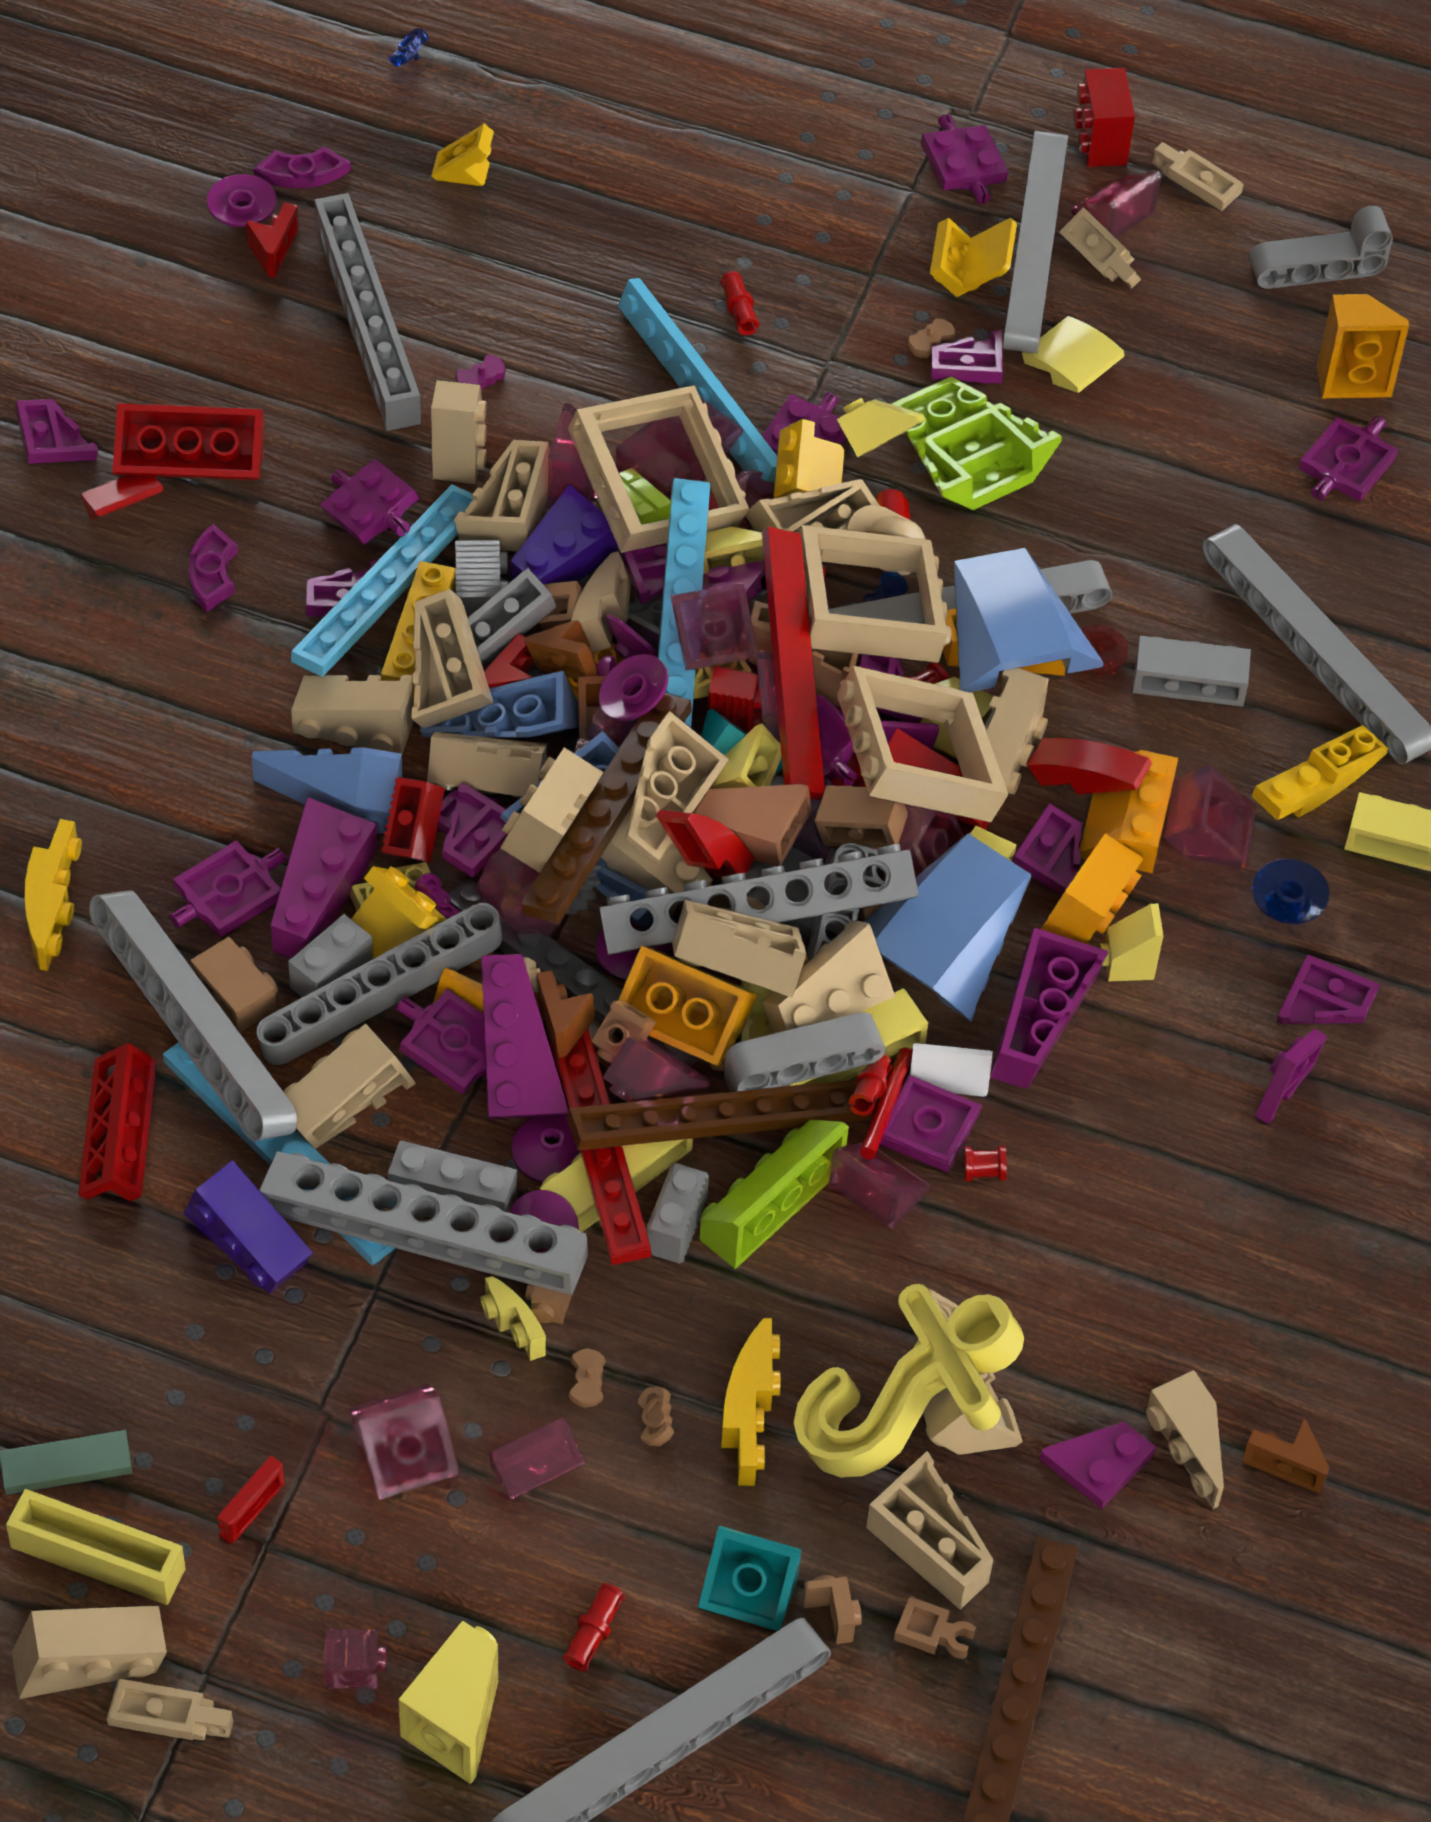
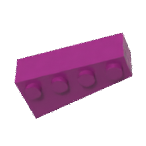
[271,797,378,959]
[990,927,1109,1089]
[481,954,569,1119]

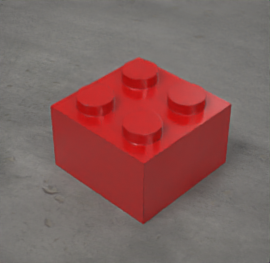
[1074,68,1135,167]

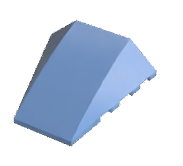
[954,548,1104,692]
[864,833,1031,1022]

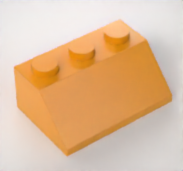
[1317,294,1409,399]
[1079,750,1178,874]
[618,946,758,1066]

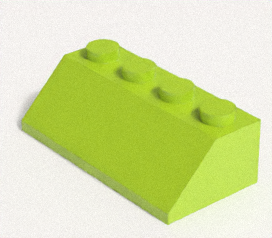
[699,1119,849,1269]

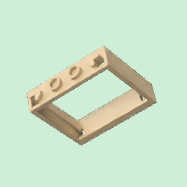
[568,385,749,553]
[800,525,951,663]
[837,666,1008,822]

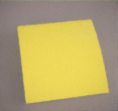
[1022,316,1125,393]

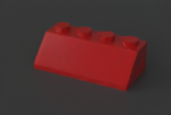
[112,403,266,480]

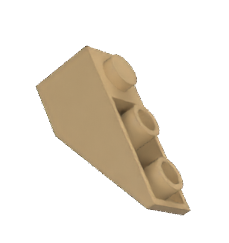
[1146,1370,1224,1509]

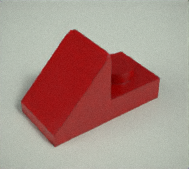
[246,202,299,278]
[484,633,533,689]

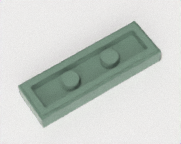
[0,1430,133,1495]

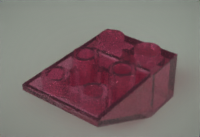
[615,397,743,501]

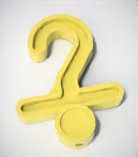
[794,1284,1024,1478]

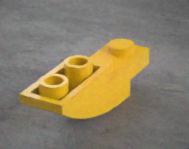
[1252,725,1389,820]
[24,819,82,971]
[721,1318,781,1486]

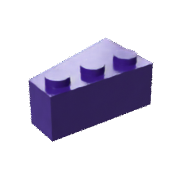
[511,484,618,584]
[183,1160,313,1294]

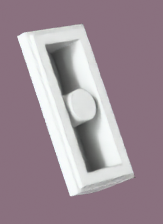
[910,1043,993,1097]

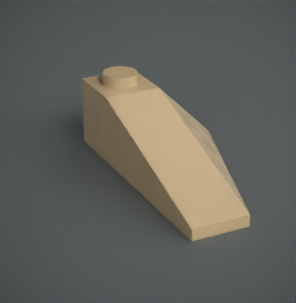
[625,711,729,864]
[923,1289,1023,1455]

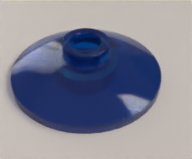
[1252,859,1330,924]

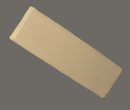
[571,551,631,653]

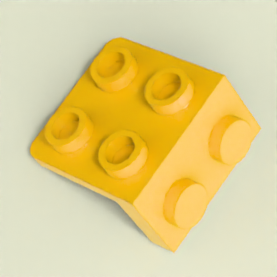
[930,218,1017,298]
[774,419,844,499]
[351,866,446,967]

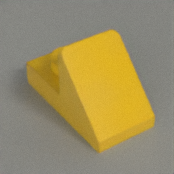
[431,123,494,186]

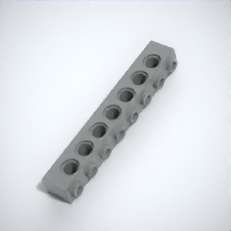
[315,193,421,431]
[599,844,919,955]
[259,1151,588,1295]

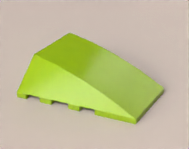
[892,377,1062,510]

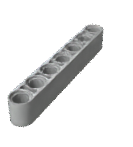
[257,903,502,1065]

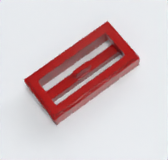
[217,1455,285,1544]

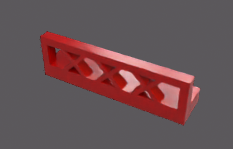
[78,1043,157,1202]

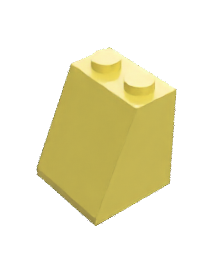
[399,1621,498,1784]

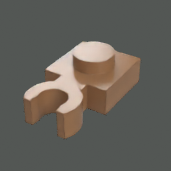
[894,1596,976,1659]

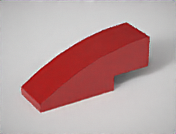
[1026,738,1152,795]
[656,810,755,880]

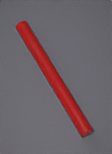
[860,1047,912,1160]

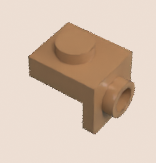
[803,1575,862,1644]

